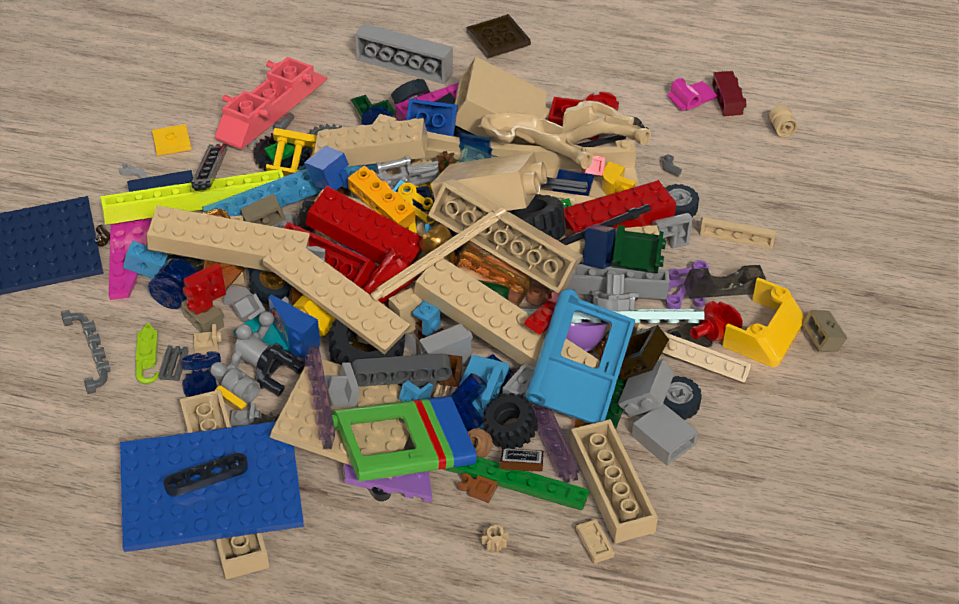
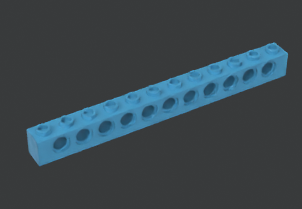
[202,162,385,221]

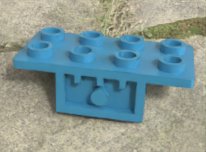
[453,355,510,430]

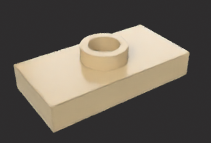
[576,519,615,564]

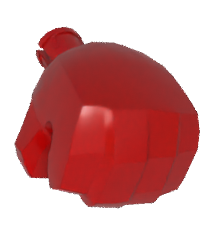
[690,301,743,342]

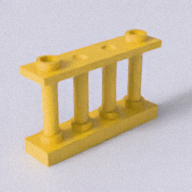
[266,128,317,176]

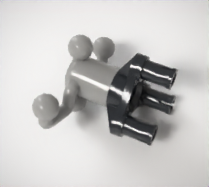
[210,311,305,397]

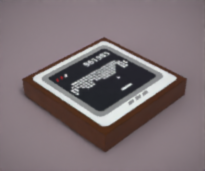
[500,448,544,472]

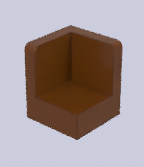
[440,355,462,387]

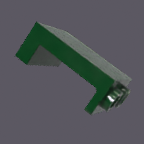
[612,225,667,273]

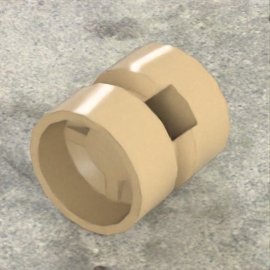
[769,105,798,137]

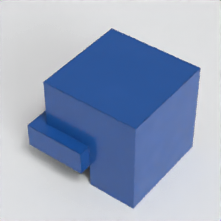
[304,146,349,190]

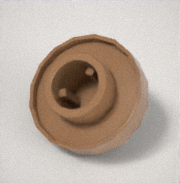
[468,428,492,458]

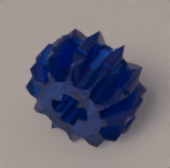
[182,368,217,397]

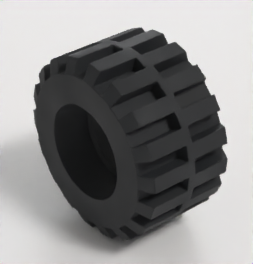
[482,393,538,449]

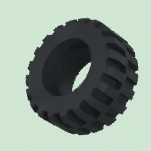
[508,194,566,240]
[329,318,405,365]

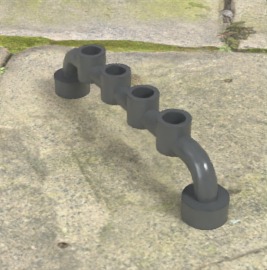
[61,310,111,394]

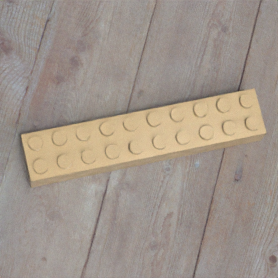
[414,258,600,368]
[180,390,269,580]

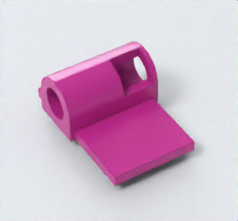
[667,78,718,111]

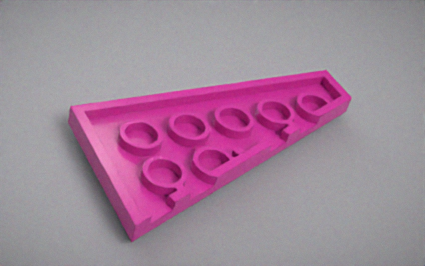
[109,218,152,300]

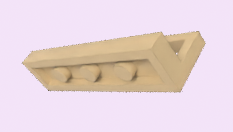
[700,217,776,249]

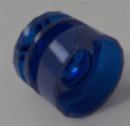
[148,258,197,309]

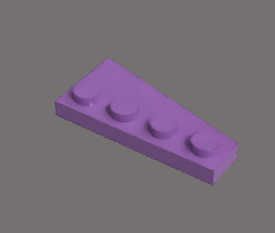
[343,463,432,503]

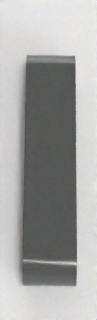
[351,353,452,387]

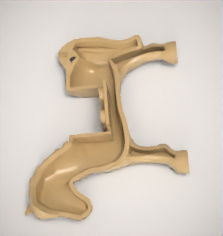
[477,101,651,170]

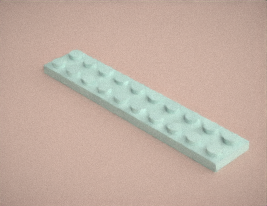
[522,309,704,323]

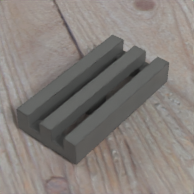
[159,345,189,381]

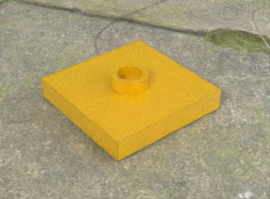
[152,124,192,156]

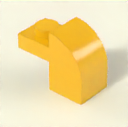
[601,161,636,195]

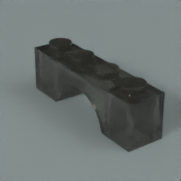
[684,265,766,299]

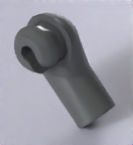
[274,112,294,130]
[662,154,682,176]

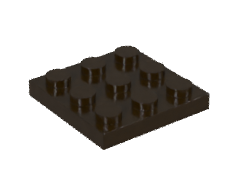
[466,14,531,58]

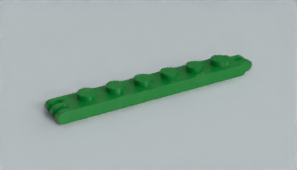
[445,457,590,510]

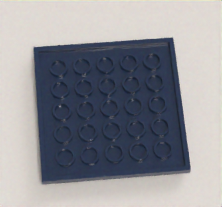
[0,196,104,295]

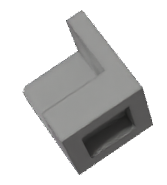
[231,294,265,322]

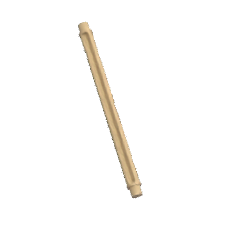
[371,206,507,301]

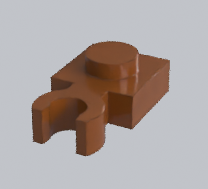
[457,473,498,503]

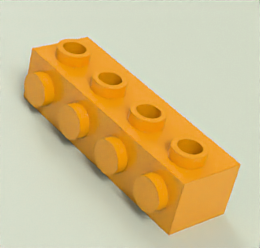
[348,165,415,228]

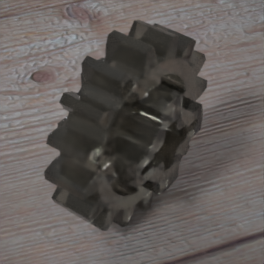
[295,200,315,232]

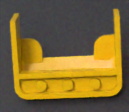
[722,277,805,367]

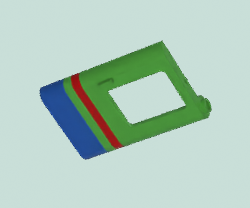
[329,396,477,482]

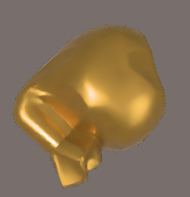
[420,224,455,263]

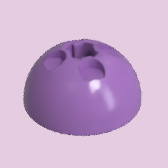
[566,321,607,352]

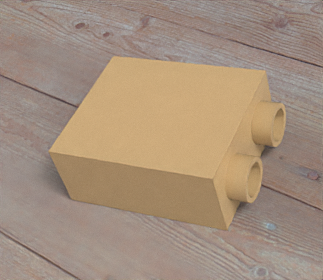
[455,56,550,146]
[431,152,547,211]

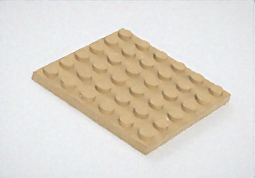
[270,355,410,479]

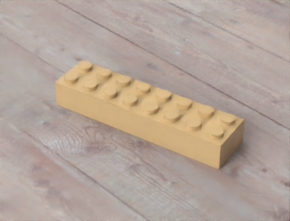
[428,179,583,293]
[147,205,310,272]

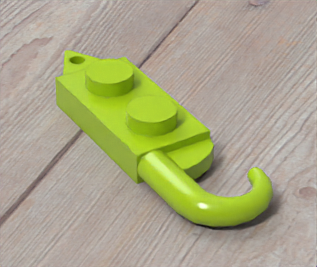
[135,322,159,384]

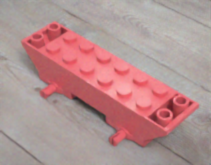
[215,57,327,150]

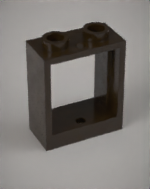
[619,325,669,380]

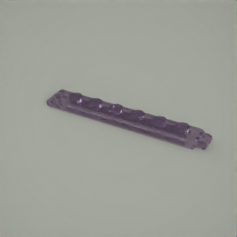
[511,367,579,483]

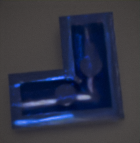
[450,373,487,431]

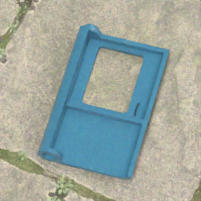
[525,289,635,424]

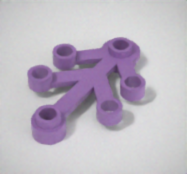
[666,260,714,309]

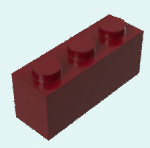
[712,71,747,116]

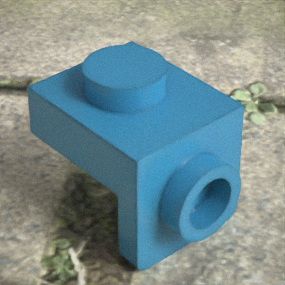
[413,301,441,336]

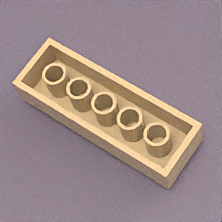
[314,118,428,167]
[570,419,658,544]

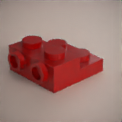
[183,263,226,315]

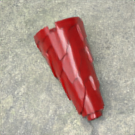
[363,248,421,304]

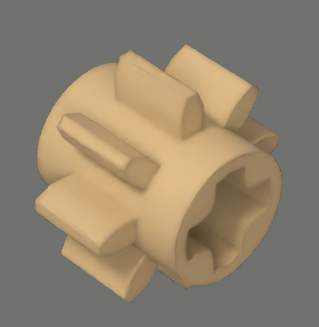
[482,524,509,553]

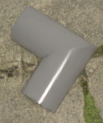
[652,213,693,248]

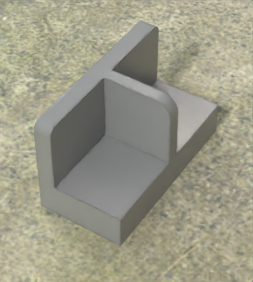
[323,363,360,407]

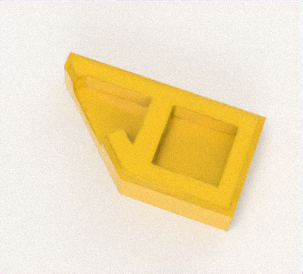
[215,385,247,410]

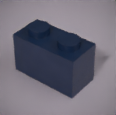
[583,224,616,269]

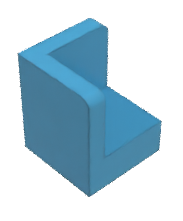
[399,380,433,402]

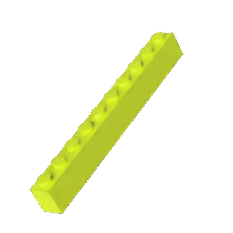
[100,169,284,225]

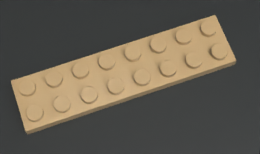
[263,236,410,354]

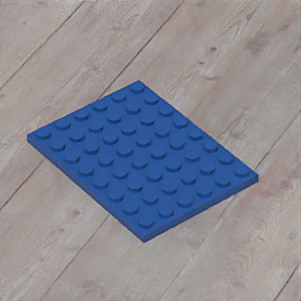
[120,421,304,552]

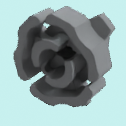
[592,273,639,311]

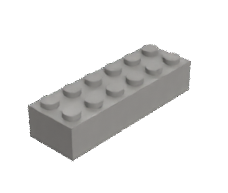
[355,23,453,84]

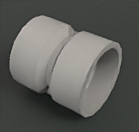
[221,368,260,404]

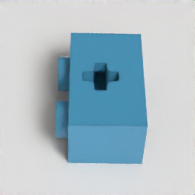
[123,241,168,281]

